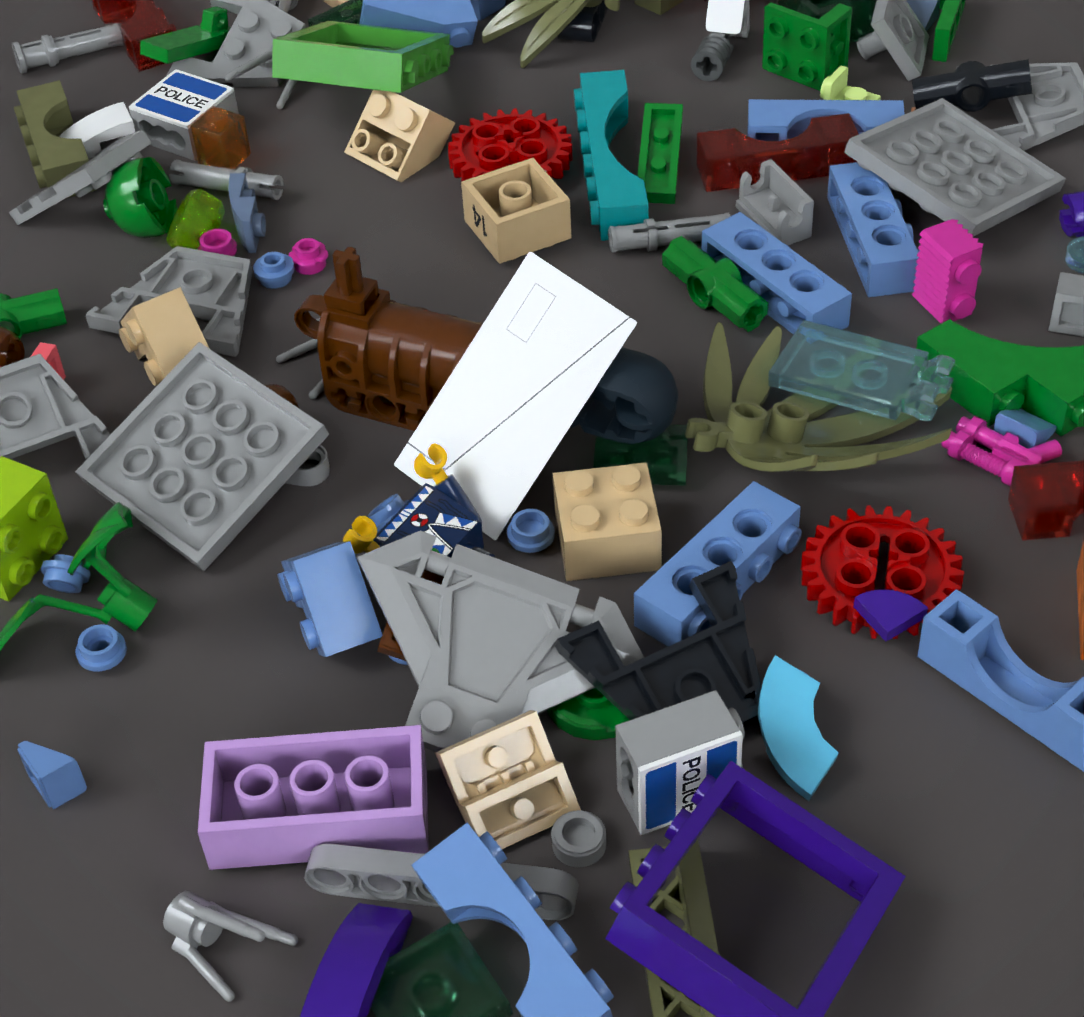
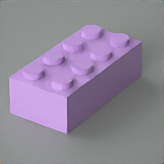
[198,725,429,870]

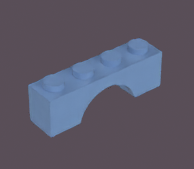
[747,99,905,159]
[917,589,1084,772]
[411,822,614,1017]

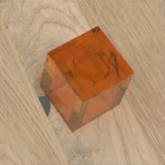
[190,106,251,169]

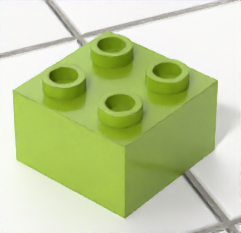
[0,456,69,602]

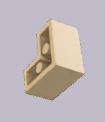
[119,287,210,386]

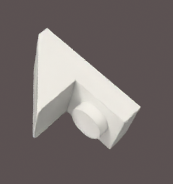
[706,0,750,38]

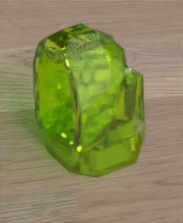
[166,189,225,249]

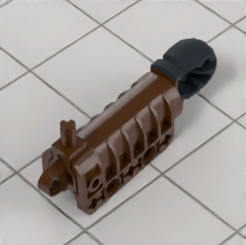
[294,247,678,444]

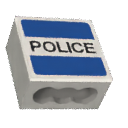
[129,69,240,161]
[615,690,745,835]

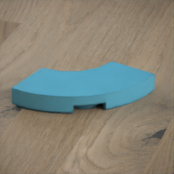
[758,655,839,801]

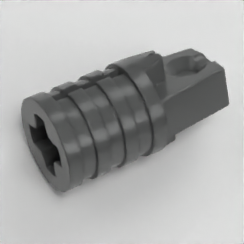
[691,32,734,81]

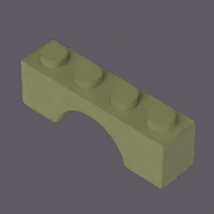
[13,80,97,199]

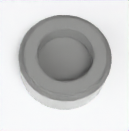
[551,810,607,867]

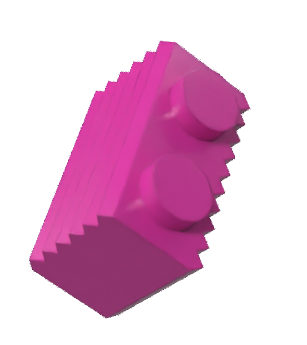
[912,219,984,323]

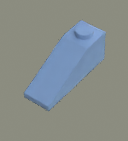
[360,0,478,48]

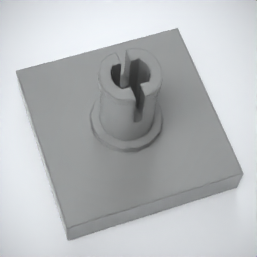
[857,0,929,82]

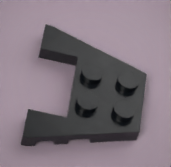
[555,561,762,727]

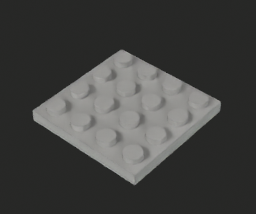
[844,98,1066,237]
[75,342,329,572]

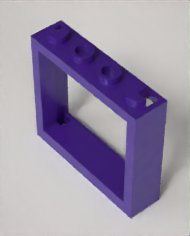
[605,761,906,1017]

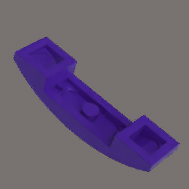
[300,903,413,1017]

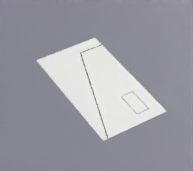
[394,252,637,540]

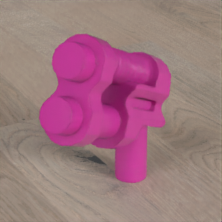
[941,416,1062,489]

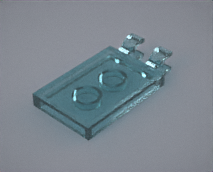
[769,320,955,421]

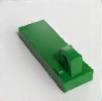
[932,0,966,62]
[140,6,231,64]
[638,103,683,204]

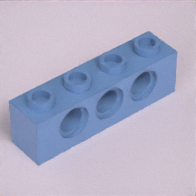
[827,162,920,297]
[702,212,852,347]
[634,481,802,646]

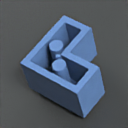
[277,541,382,657]

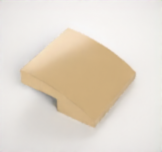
[435,710,581,849]

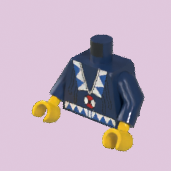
[343,443,495,558]

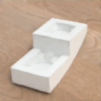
[59,102,135,159]

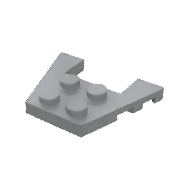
[166,0,306,88]
[956,62,1084,151]
[9,130,152,225]
[85,246,253,357]
[0,354,111,460]

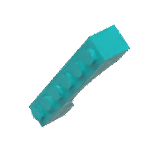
[573,70,649,241]

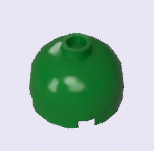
[103,157,178,238]

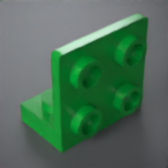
[762,2,852,91]

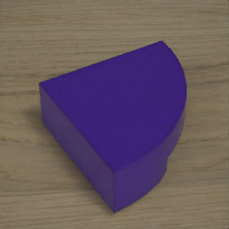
[853,590,928,642]

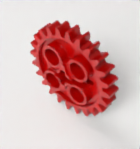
[448,108,573,181]
[801,505,964,639]

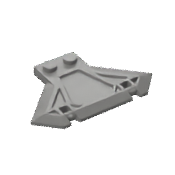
[357,530,644,752]

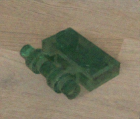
[593,424,688,485]

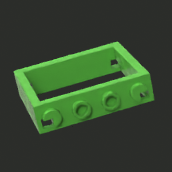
[272,21,454,93]

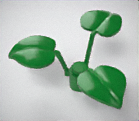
[0,502,158,653]

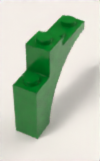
[913,319,1084,437]

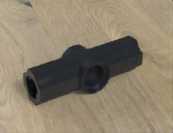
[912,59,1033,112]

